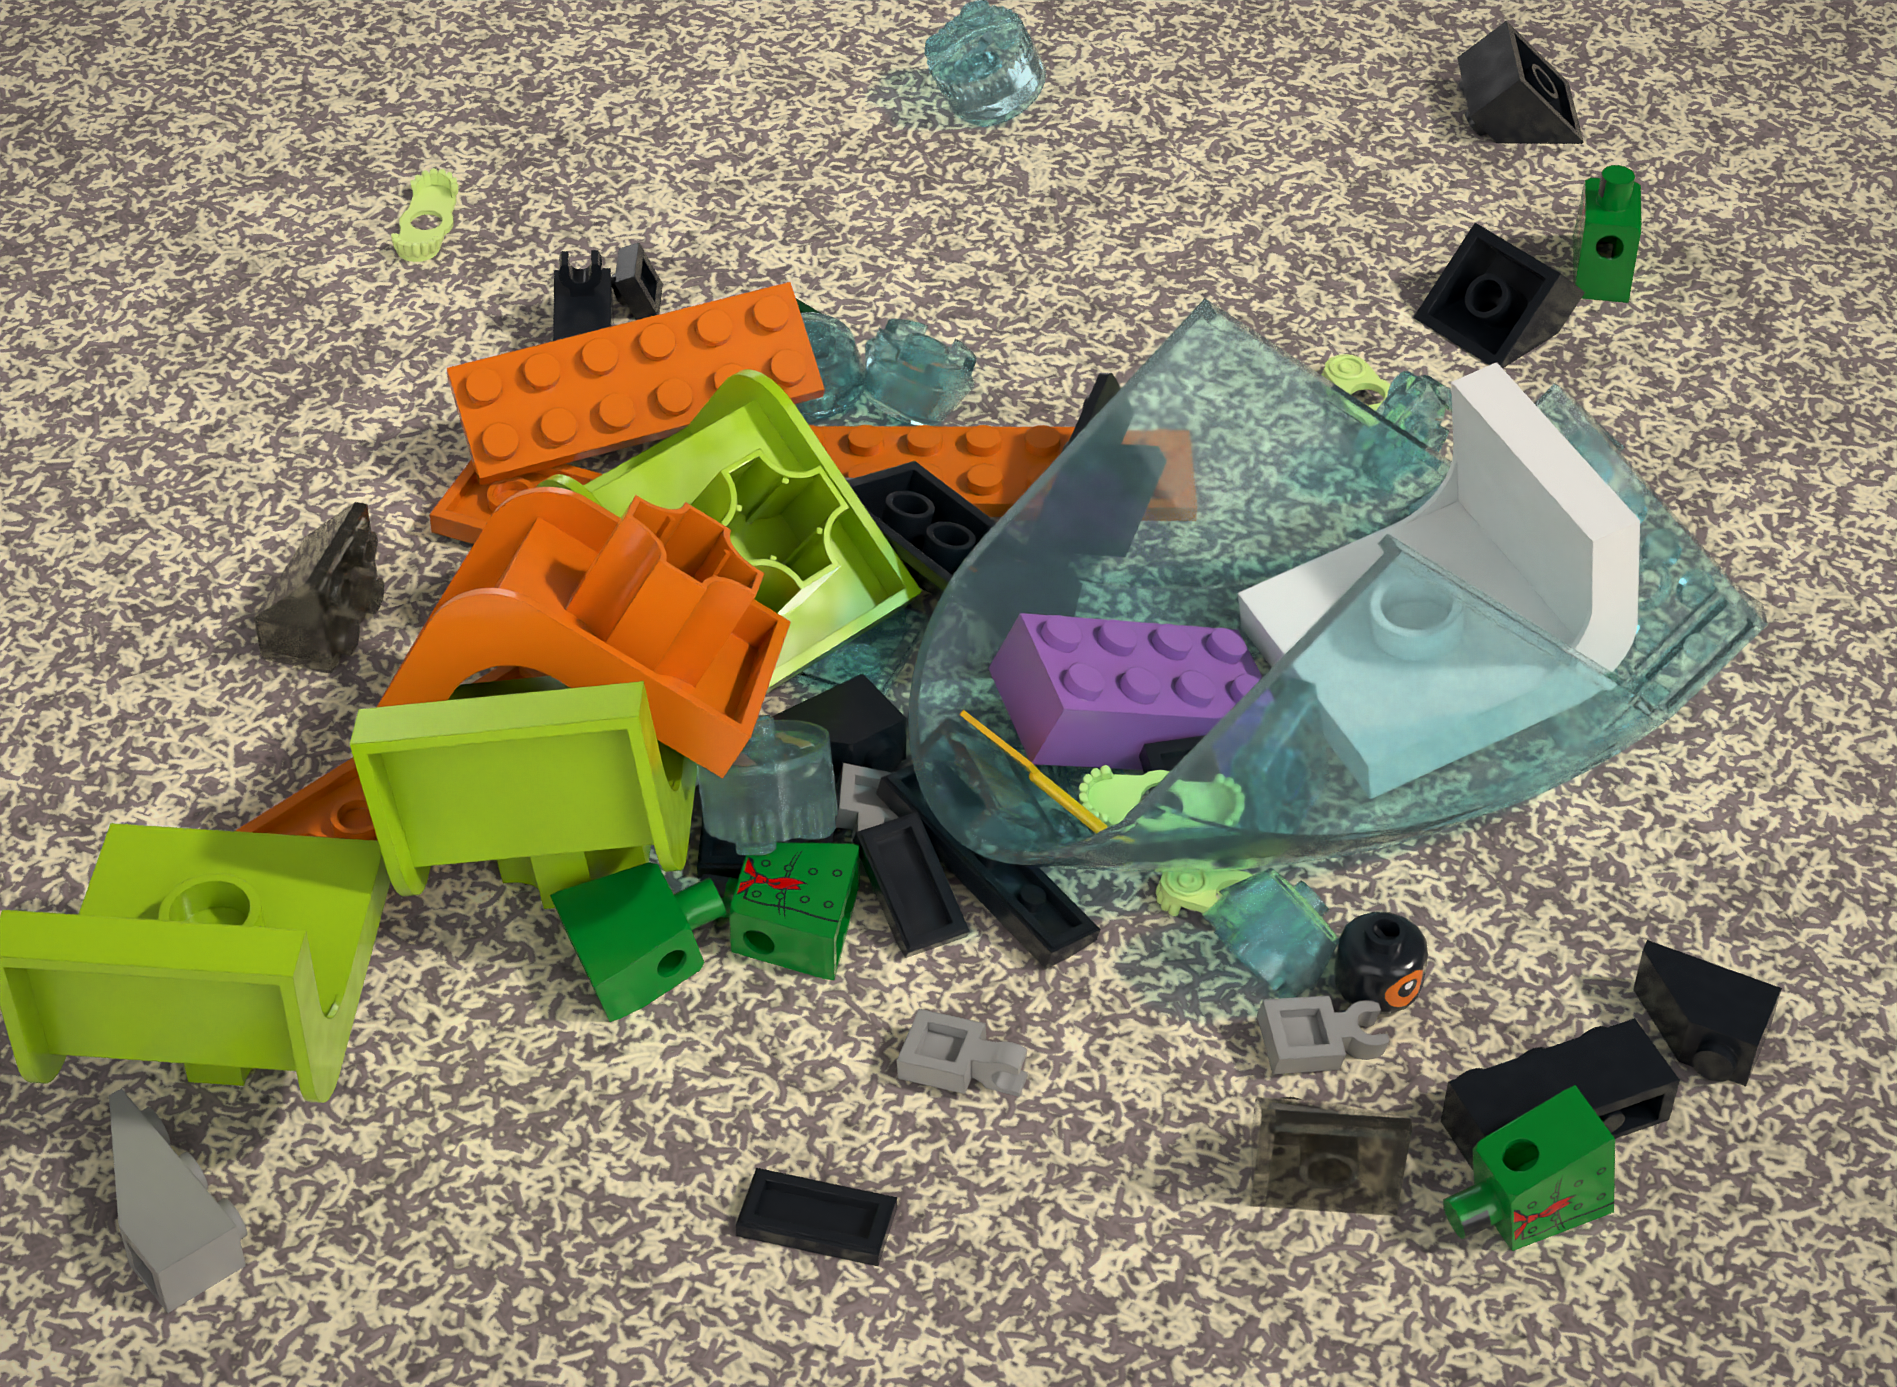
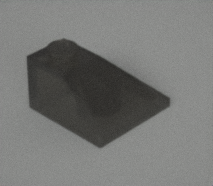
[1250,1097,1412,1216]

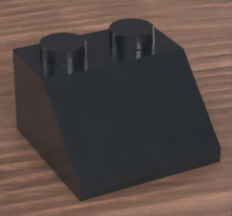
[1457,21,1584,144]
[1413,223,1585,369]

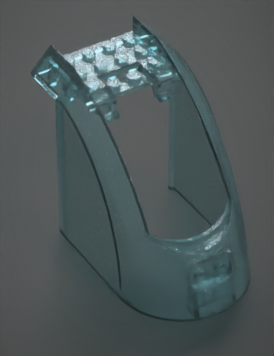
[908,298,1768,872]

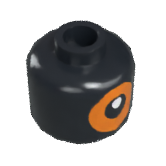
[1334,912,1428,1014]

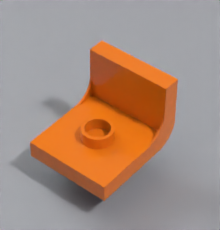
[376,487,791,779]

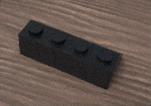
[846,461,1080,648]

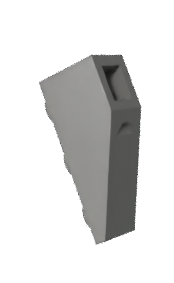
[109,1088,247,1313]

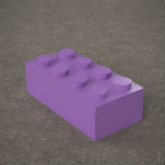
[988,613,1286,774]

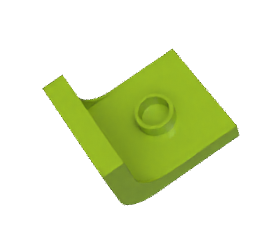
[537,369,922,694]
[349,676,698,909]
[0,823,391,1103]

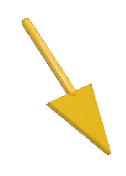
[959,710,1136,858]

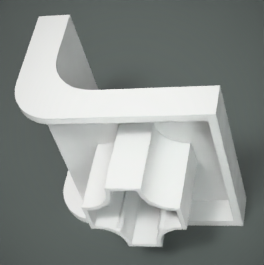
[1238,362,1640,794]

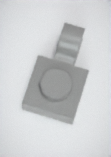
[834,763,899,876]
[896,1009,1028,1097]

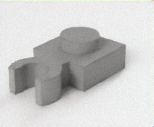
[1257,996,1390,1074]

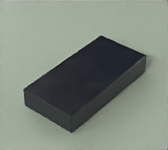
[853,811,970,958]
[736,1168,897,1266]

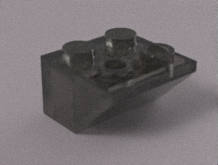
[254,502,384,674]

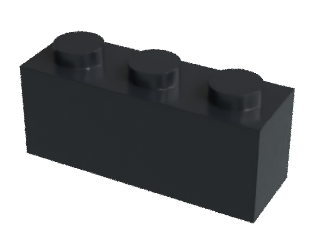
[1441,1018,1680,1170]

